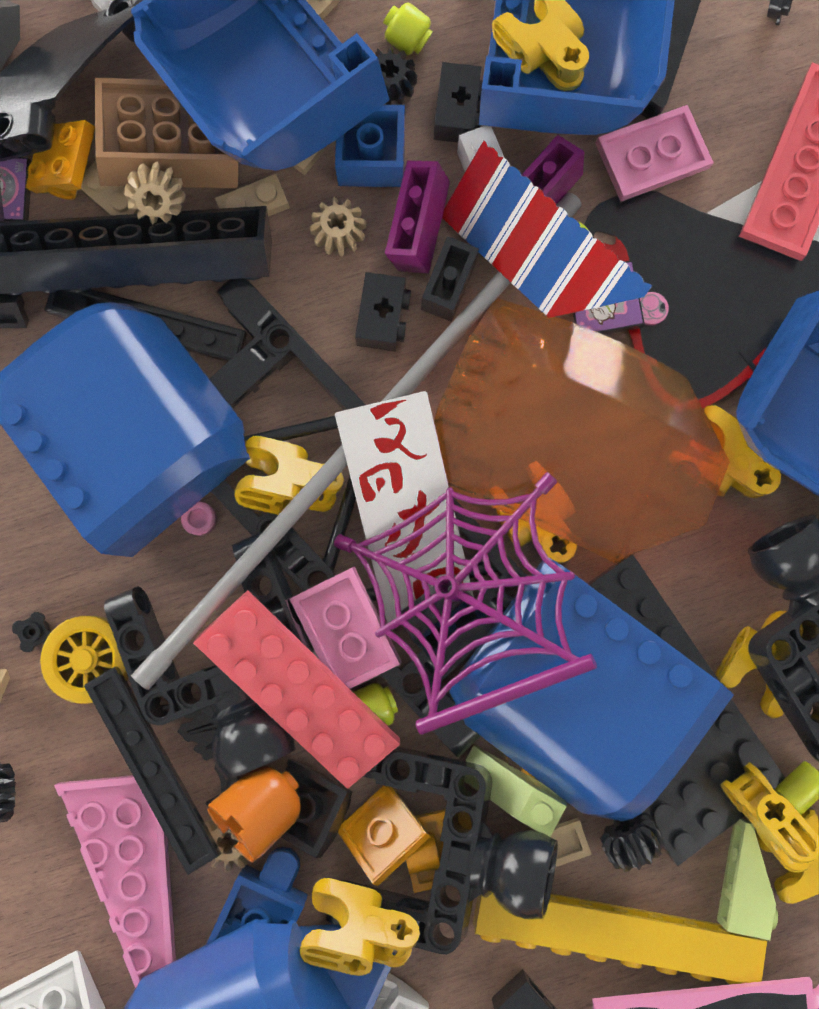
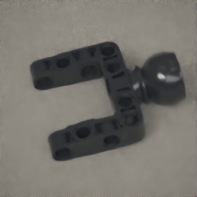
[748,515,819,762]
[104,531,313,780]
[326,747,558,955]

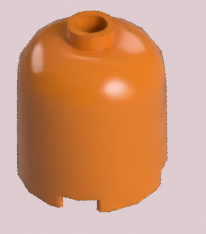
[207,766,301,863]

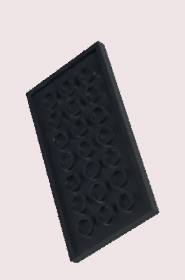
[587,554,785,866]

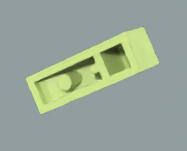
[464,745,567,837]
[717,818,778,941]

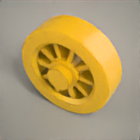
[40,616,129,704]

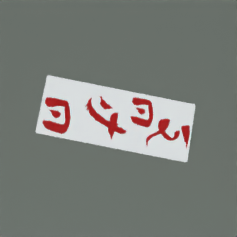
[335,391,474,623]

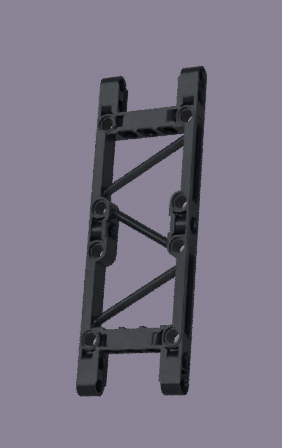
[209,278,527,758]

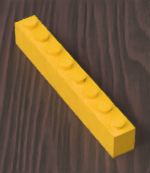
[473,893,767,985]

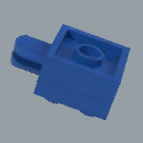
[206,846,308,944]

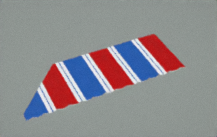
[442,140,652,318]

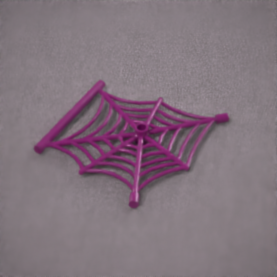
[334,472,597,735]

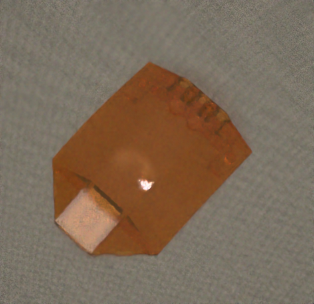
[434,298,730,564]

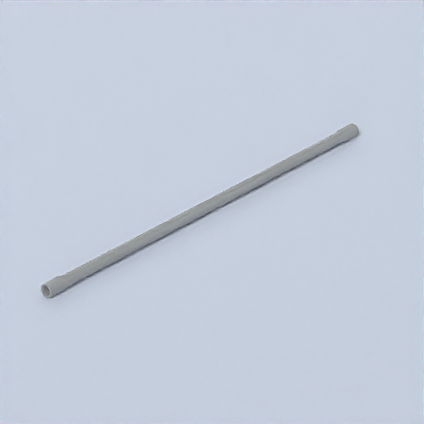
[131,192,582,690]

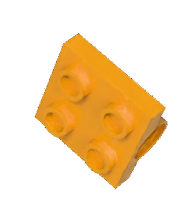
[25,120,95,200]
[406,809,472,893]

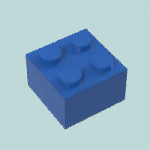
[335,105,405,187]

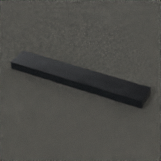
[44,289,247,362]
[84,667,222,875]

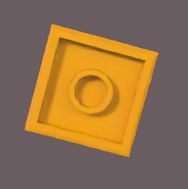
[338,785,431,887]

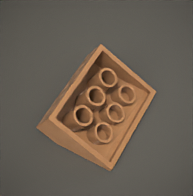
[95,78,238,188]

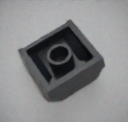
[281,759,352,858]

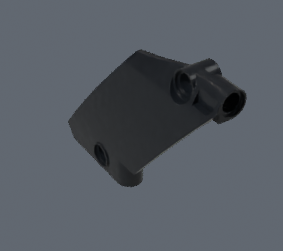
[0,0,143,162]

